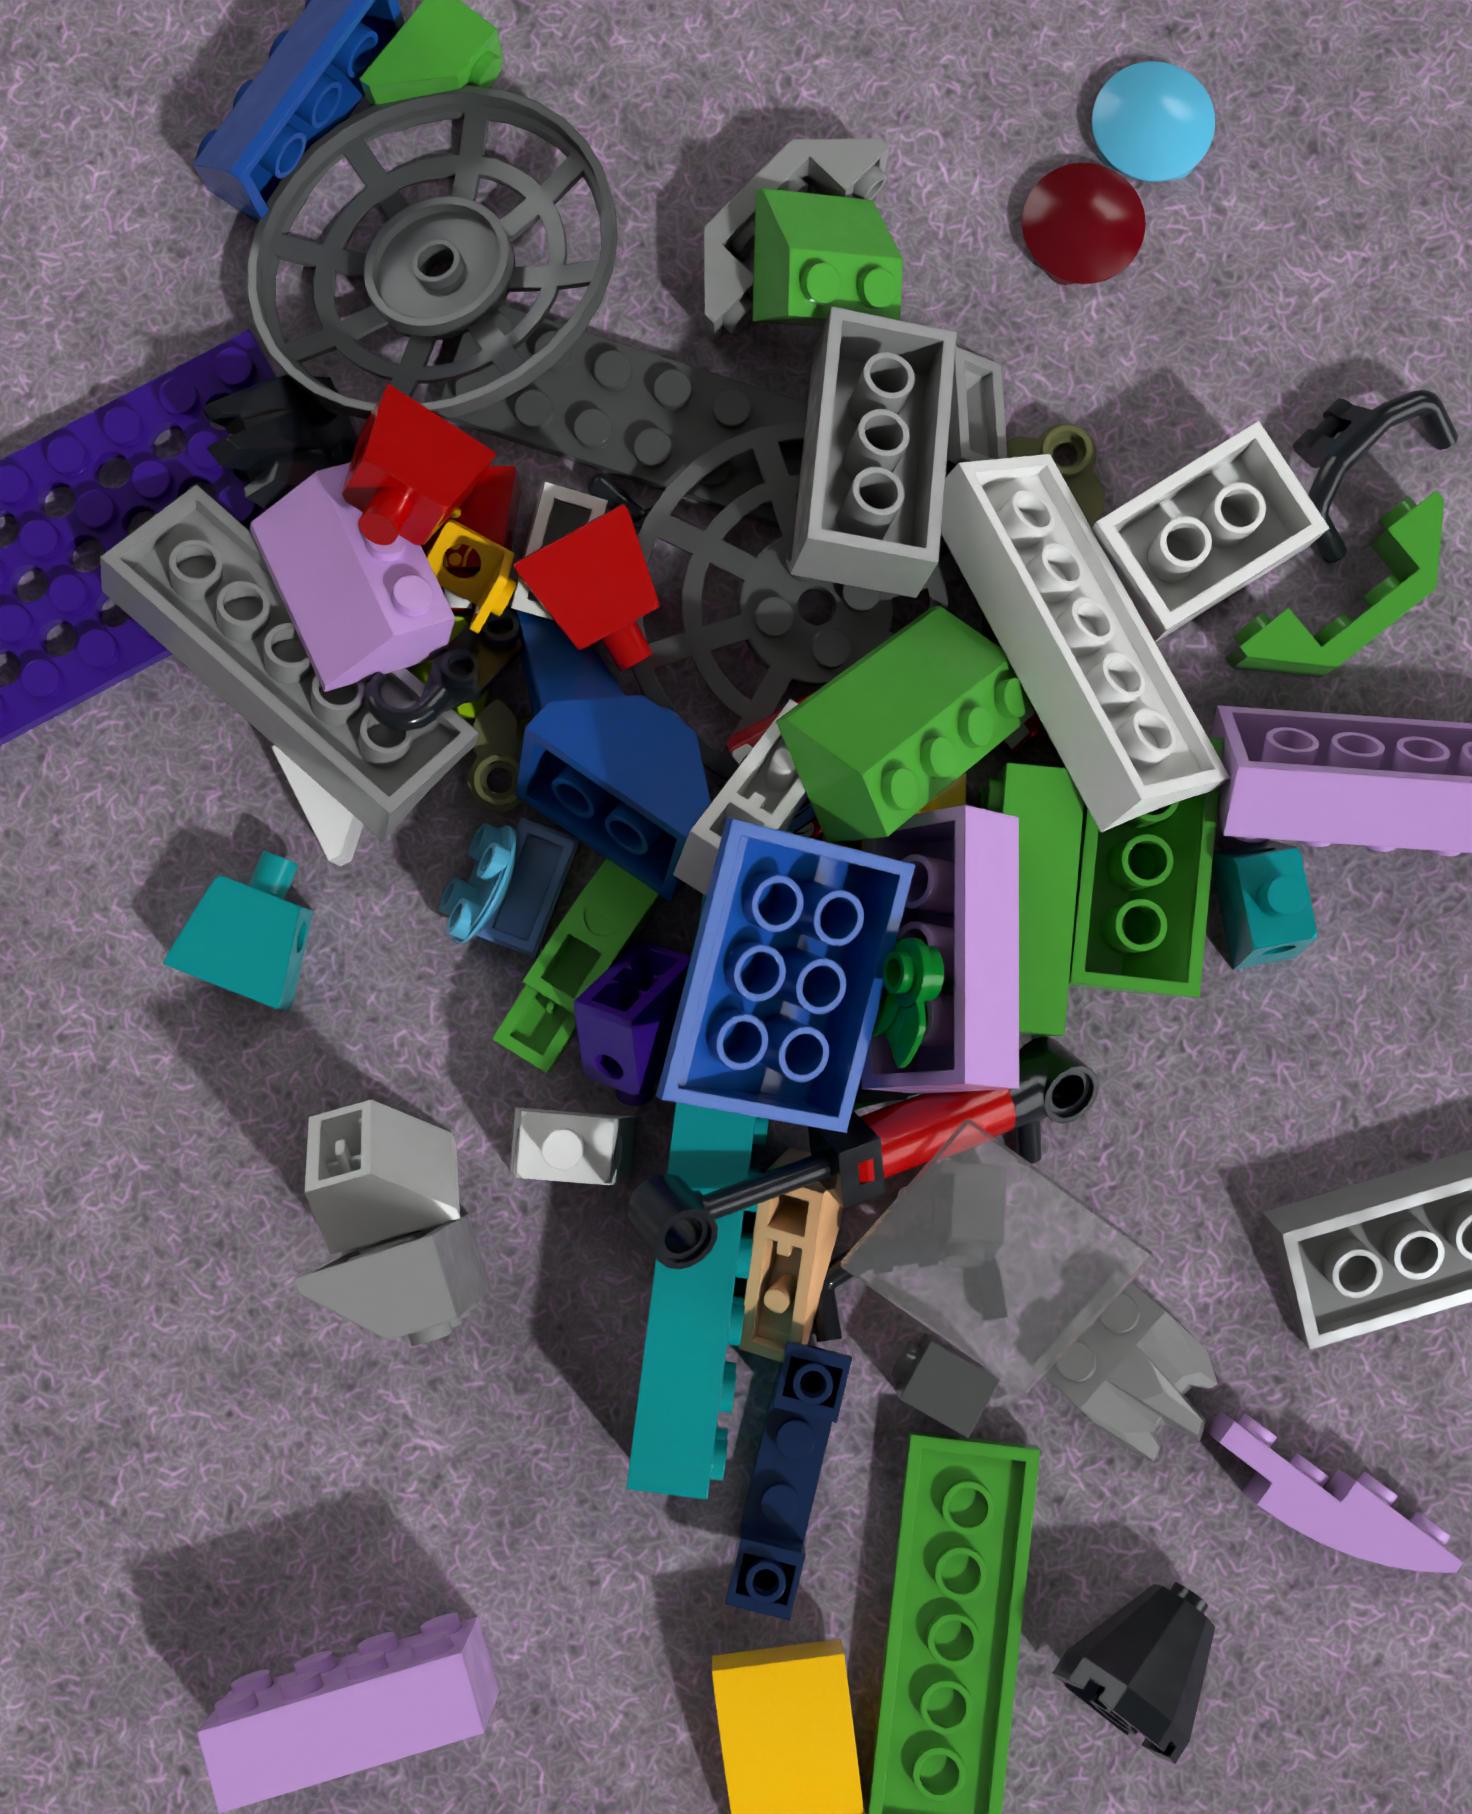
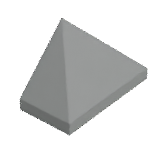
[947,347,1007,464]

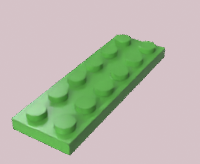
[866,1430,1040,1814]

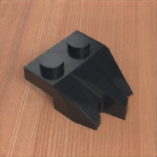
[203,375,358,510]

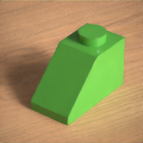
[359,0,503,106]

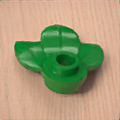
[871,937,944,1068]

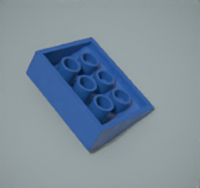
[656,817,915,1133]

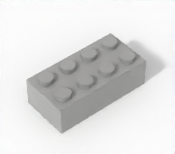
[790,306,957,598]

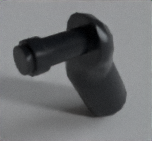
[588,473,654,529]

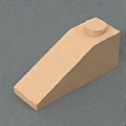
[738,1147,843,1362]

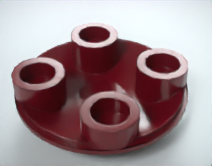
[1022,163,1146,286]

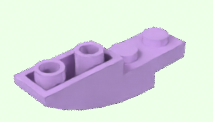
[1205,1411,1464,1573]

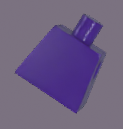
[574,939,691,1106]

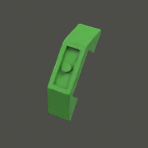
[1225,490,1444,678]

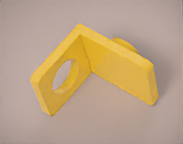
[427,519,517,633]

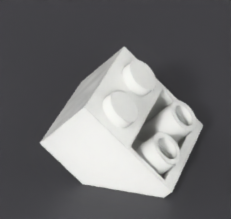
[304,1100,460,1255]

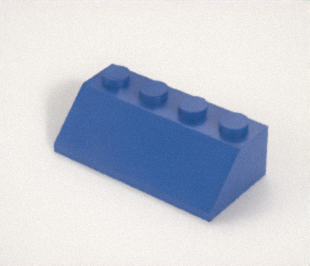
[193,0,405,223]

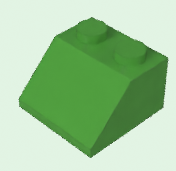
[753,188,903,327]

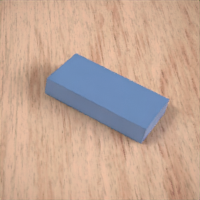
[476,817,582,959]

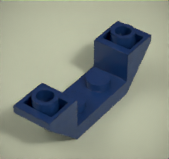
[725,1340,852,1620]

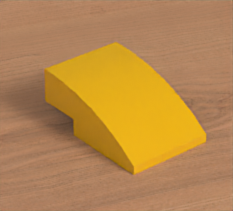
[712,1639,864,1814]

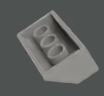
[293,1213,491,1346]

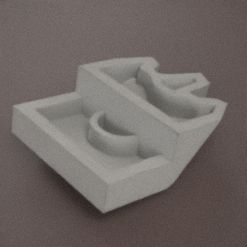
[1031,1268,1218,1462]

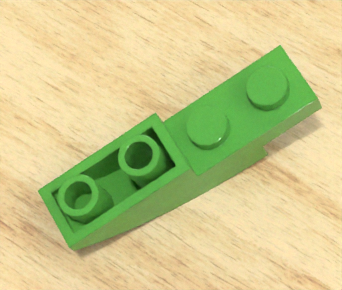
[492,858,663,1074]

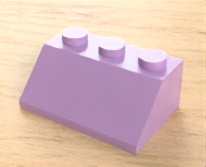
[250,462,455,692]

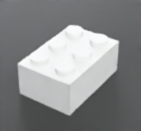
[1092,421,1329,642]

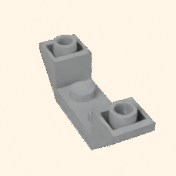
[704,138,890,344]

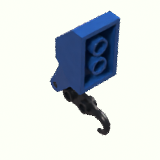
[364,578,711,903]

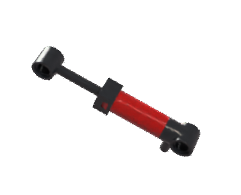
[627,1037,1099,1269]

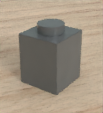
[891,1333,1000,1438]

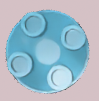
[1092,61,1215,182]
[439,823,516,944]

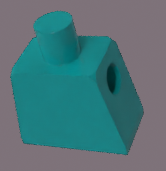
[1212,841,1317,970]
[163,850,313,1010]

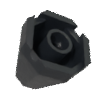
[1052,1582,1215,1764]

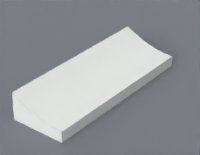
[941,454,1230,832]

